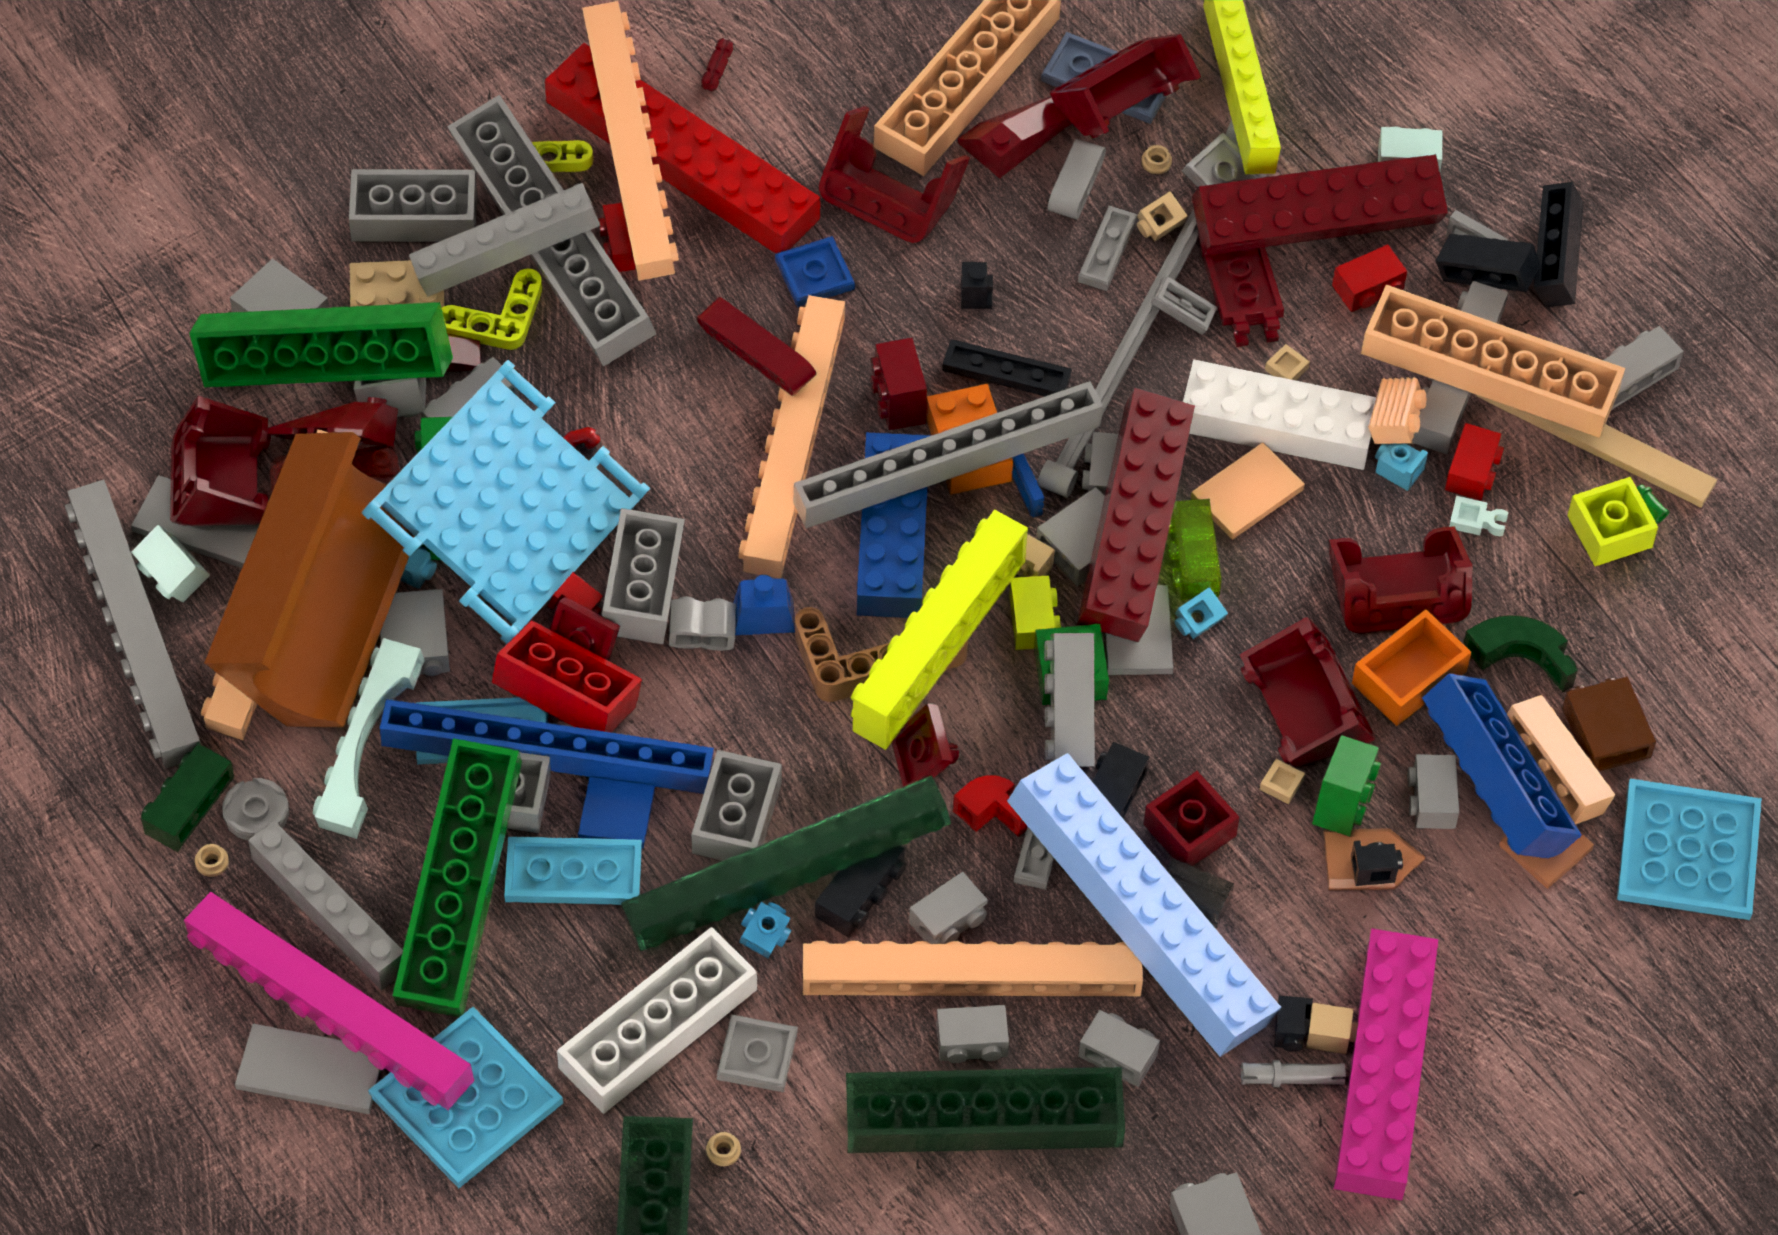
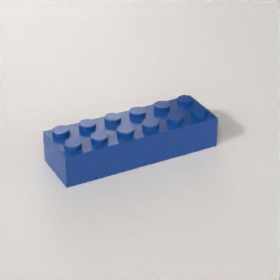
[856,432,930,618]
[1422,673,1582,859]

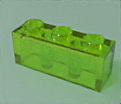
[1168,499,1222,600]

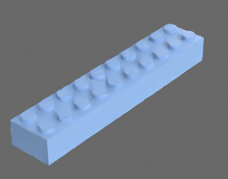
[1007,753,1281,1057]

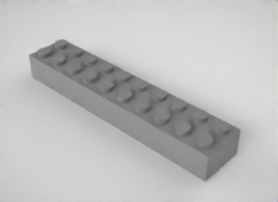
[447,95,656,367]

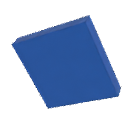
[775,236,855,308]
[578,777,655,848]

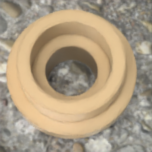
[1141,145,1172,174]
[195,844,229,877]
[706,1132,741,1166]

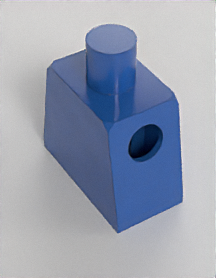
[733,575,795,635]

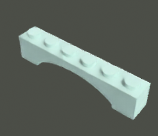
[313,638,425,839]

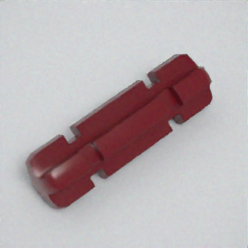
[701,38,733,91]

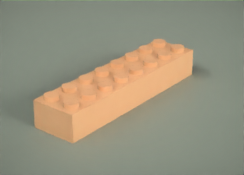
[874,0,1061,176]
[1361,285,1625,438]

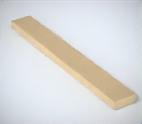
[1476,395,1717,508]

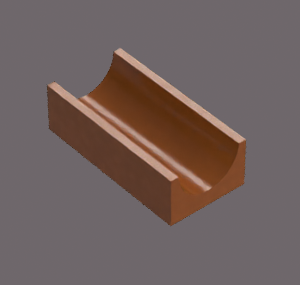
[204,432,415,727]

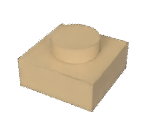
[1265,344,1310,381]
[1260,759,1305,804]

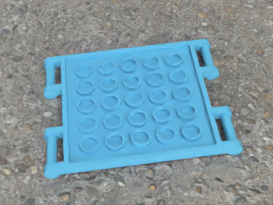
[361,360,650,644]

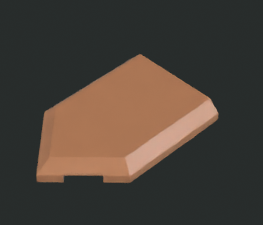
[1323,828,1425,891]

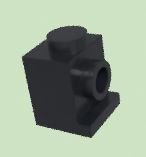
[961,262,993,309]
[1350,840,1403,886]
[1274,996,1313,1052]

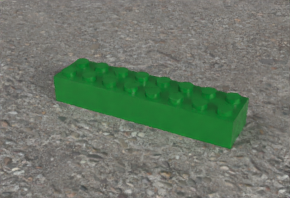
[189,302,453,388]
[392,738,522,1017]

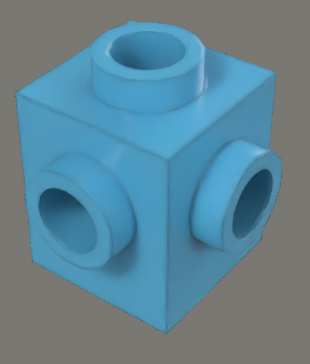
[739,902,792,959]

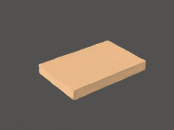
[1191,443,1305,540]

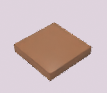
[1499,832,1594,889]

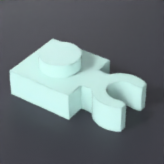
[1449,496,1508,536]

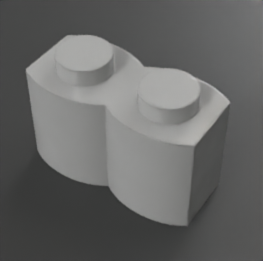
[669,596,736,651]

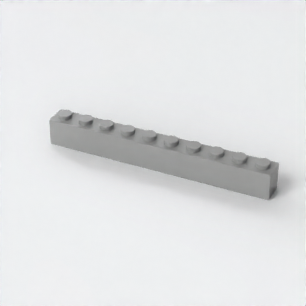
[793,381,1103,529]
[65,480,200,769]

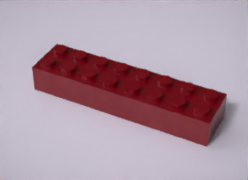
[1192,154,1448,256]
[1077,388,1195,642]

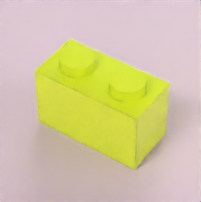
[1009,576,1061,650]

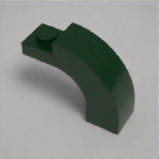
[1463,615,1578,692]

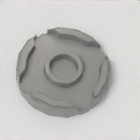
[222,778,289,840]

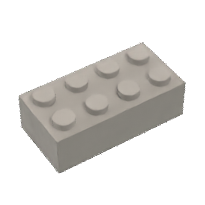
[349,169,477,242]
[602,508,685,644]
[1044,633,1095,766]

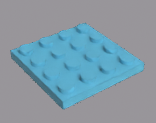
[1617,779,1762,920]
[368,1007,563,1189]

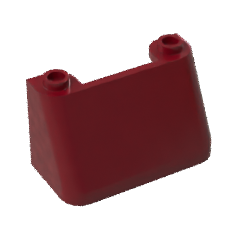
[170,395,271,526]
[1329,526,1473,633]
[1239,617,1376,768]

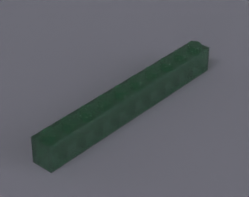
[621,775,951,951]

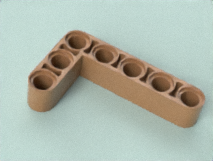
[795,607,968,702]

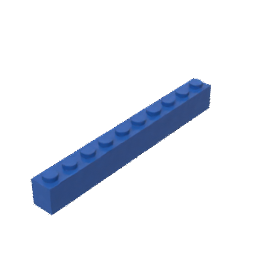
[380,699,714,794]

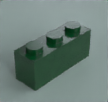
[141,743,234,852]

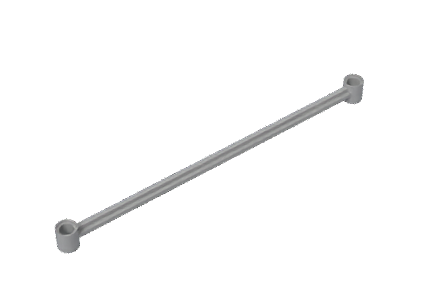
[1037,120,1239,498]

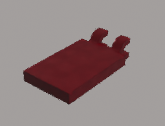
[1202,247,1284,347]

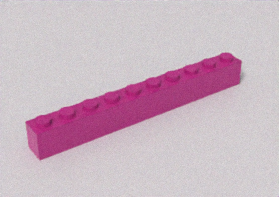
[184,892,474,1110]

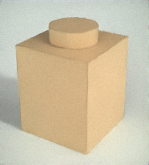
[1306,1003,1358,1054]

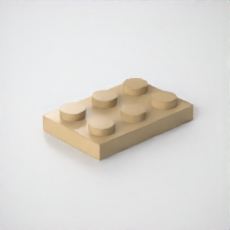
[350,260,445,308]

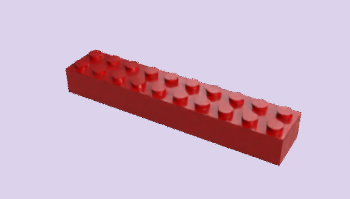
[545,43,820,254]

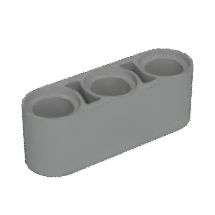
[1047,138,1106,220]

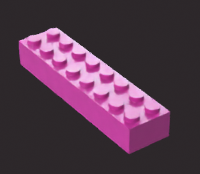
[1334,928,1439,1201]

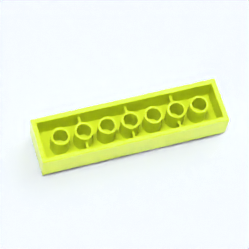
[851,510,1028,750]

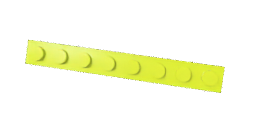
[1203,0,1281,174]

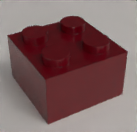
[870,337,927,430]
[1143,771,1240,871]

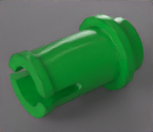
[1636,484,1669,524]

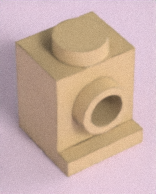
[1137,191,1188,242]
[1016,534,1055,577]

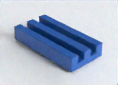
[1012,453,1044,518]

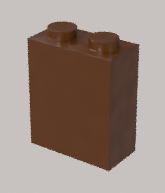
[1562,676,1656,772]

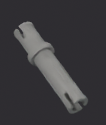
[1241,1060,1346,1088]

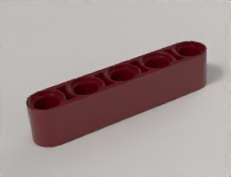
[696,297,817,396]

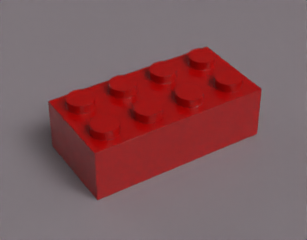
[491,620,642,733]

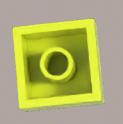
[1567,477,1658,567]

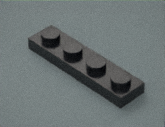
[942,339,1072,396]

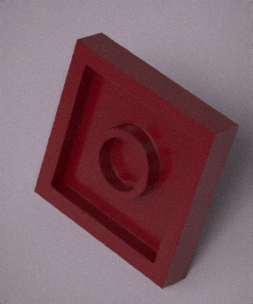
[550,597,620,661]
[892,703,959,795]

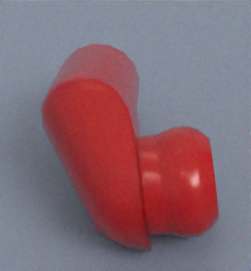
[563,427,601,449]

